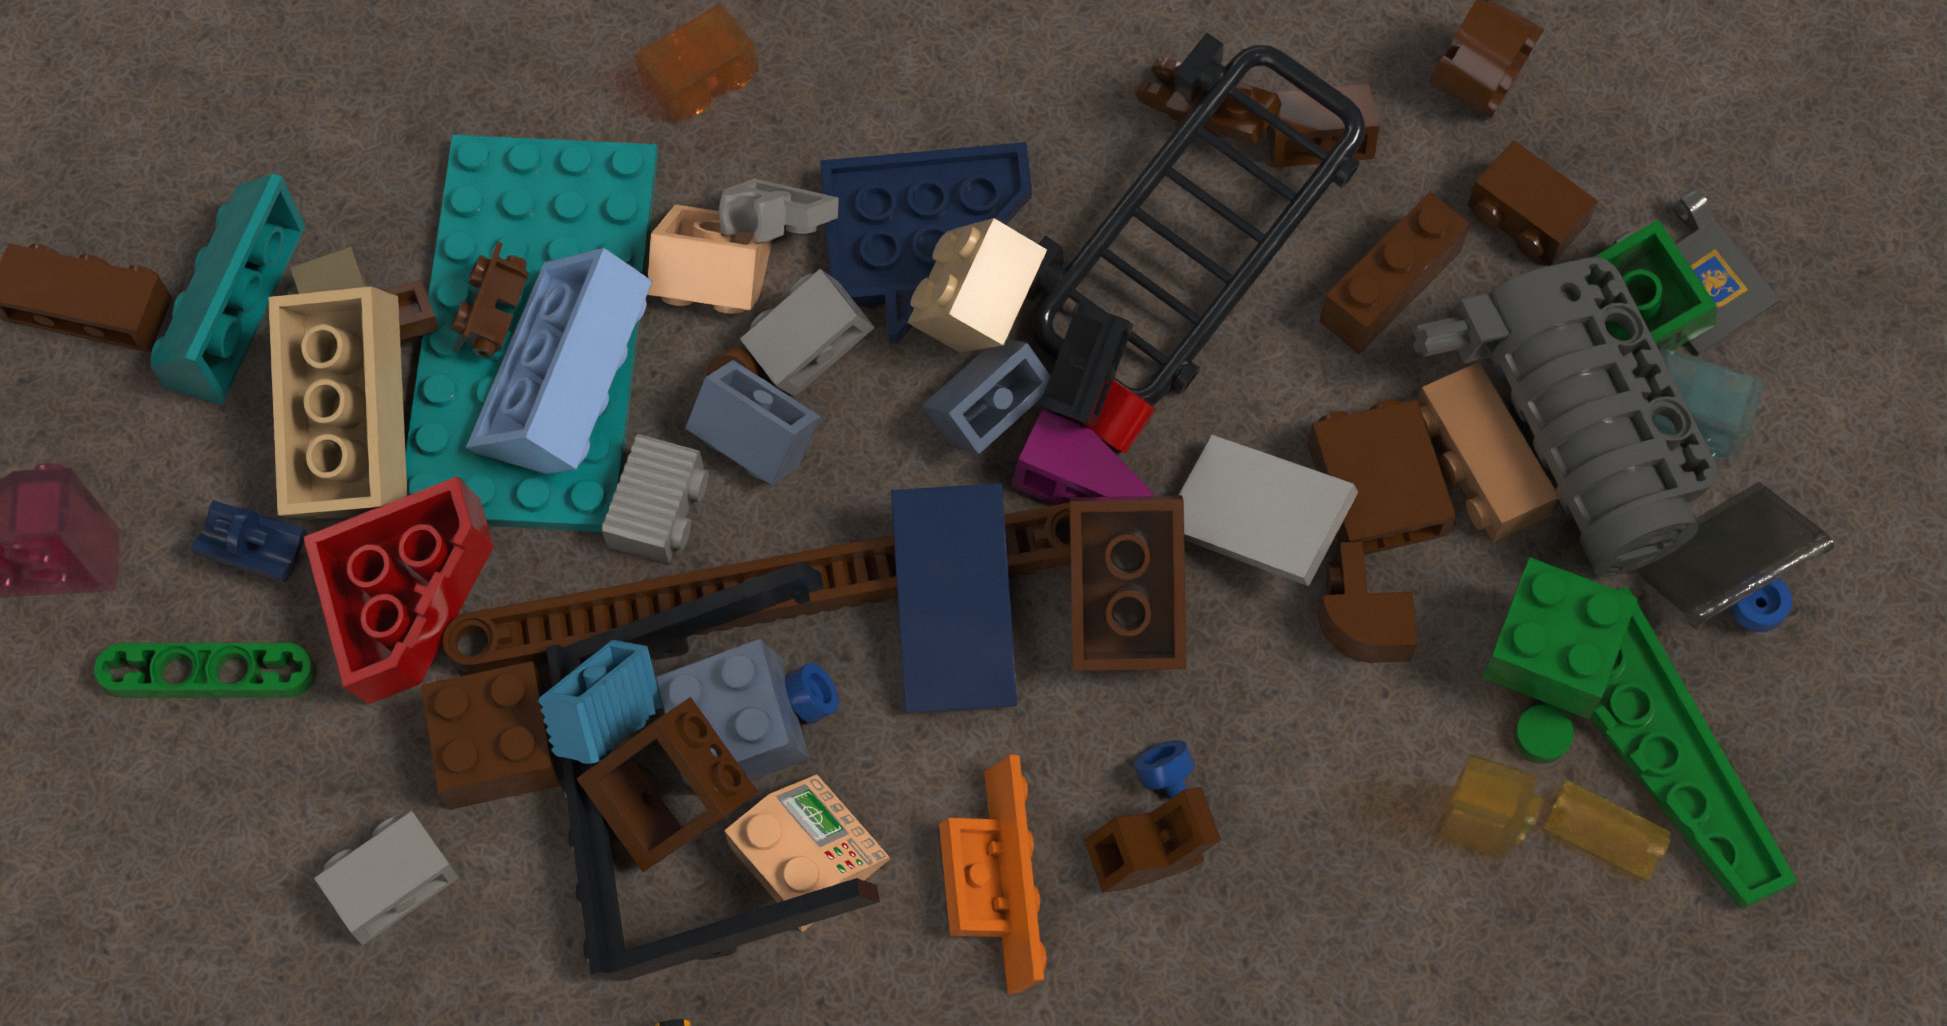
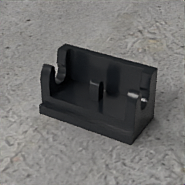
[1038,302,1134,427]

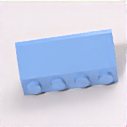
[466,248,652,474]

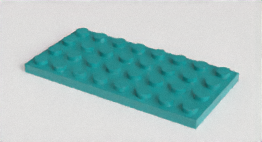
[405,135,659,532]

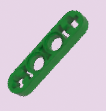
[94,643,316,698]

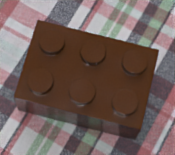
[1070,495,1186,671]

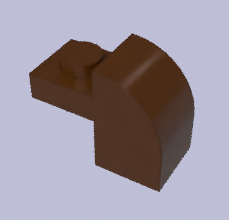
[1317,541,1418,663]
[1084,787,1221,893]

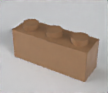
[1417,362,1558,542]

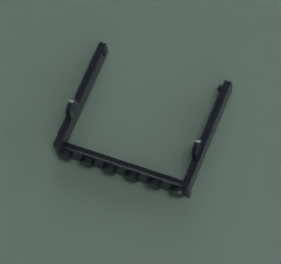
[546,562,880,981]

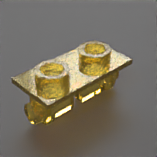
[1542,780,1671,883]

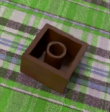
[421,661,561,810]

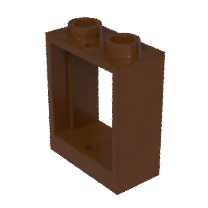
[576,697,758,872]

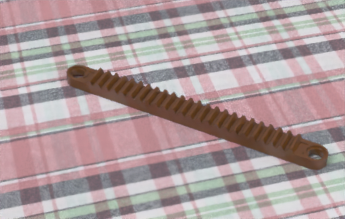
[443,503,1071,674]

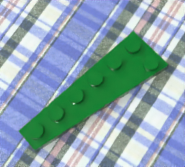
[1590,586,1798,910]

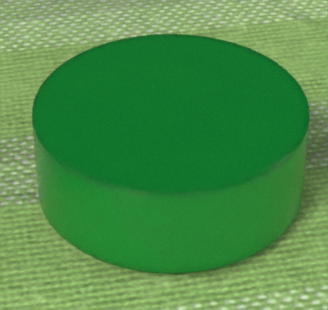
[1514,705,1574,764]

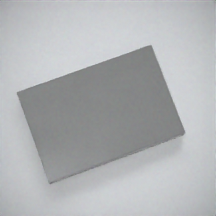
[1179,435,1358,586]

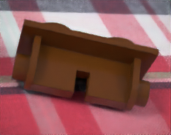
[450,242,529,359]

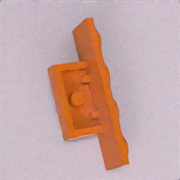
[939,755,1047,994]

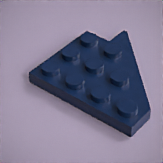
[820,142,1032,344]

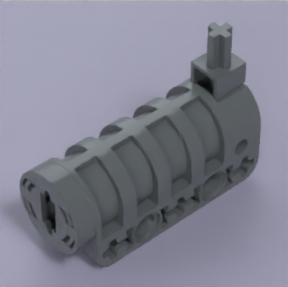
[1412,257,1718,577]

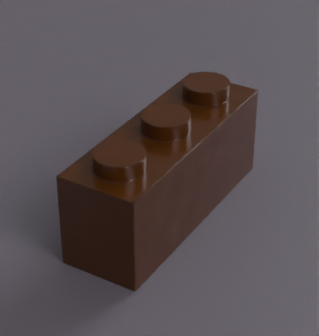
[1319,192,1470,354]
[0,243,172,353]

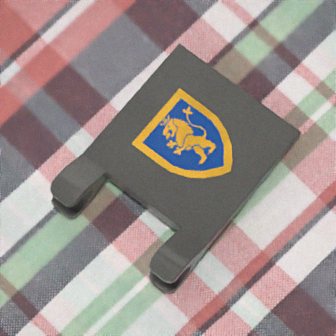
[1612,189,1781,356]

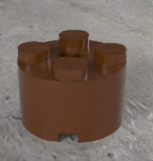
[1428,0,1545,118]

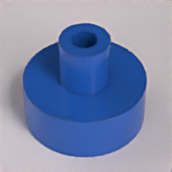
[1731,572,1792,632]
[785,663,839,723]
[1134,740,1195,799]

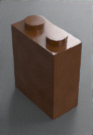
[1307,399,1456,555]

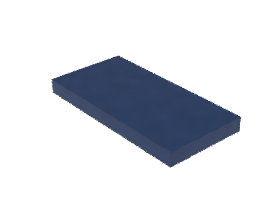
[891,483,1017,713]

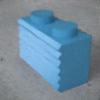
[538,640,663,764]

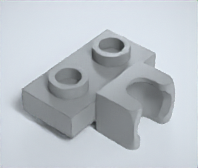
[719,178,838,243]

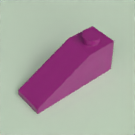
[1010,409,1155,505]

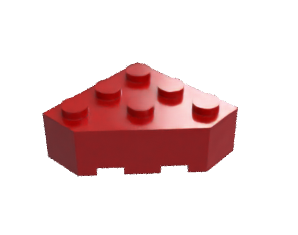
[303,476,494,704]

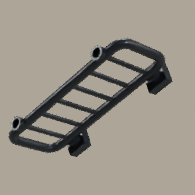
[1026,32,1365,405]

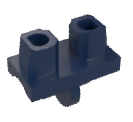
[191,500,307,582]

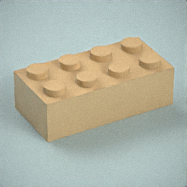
[268,286,407,520]

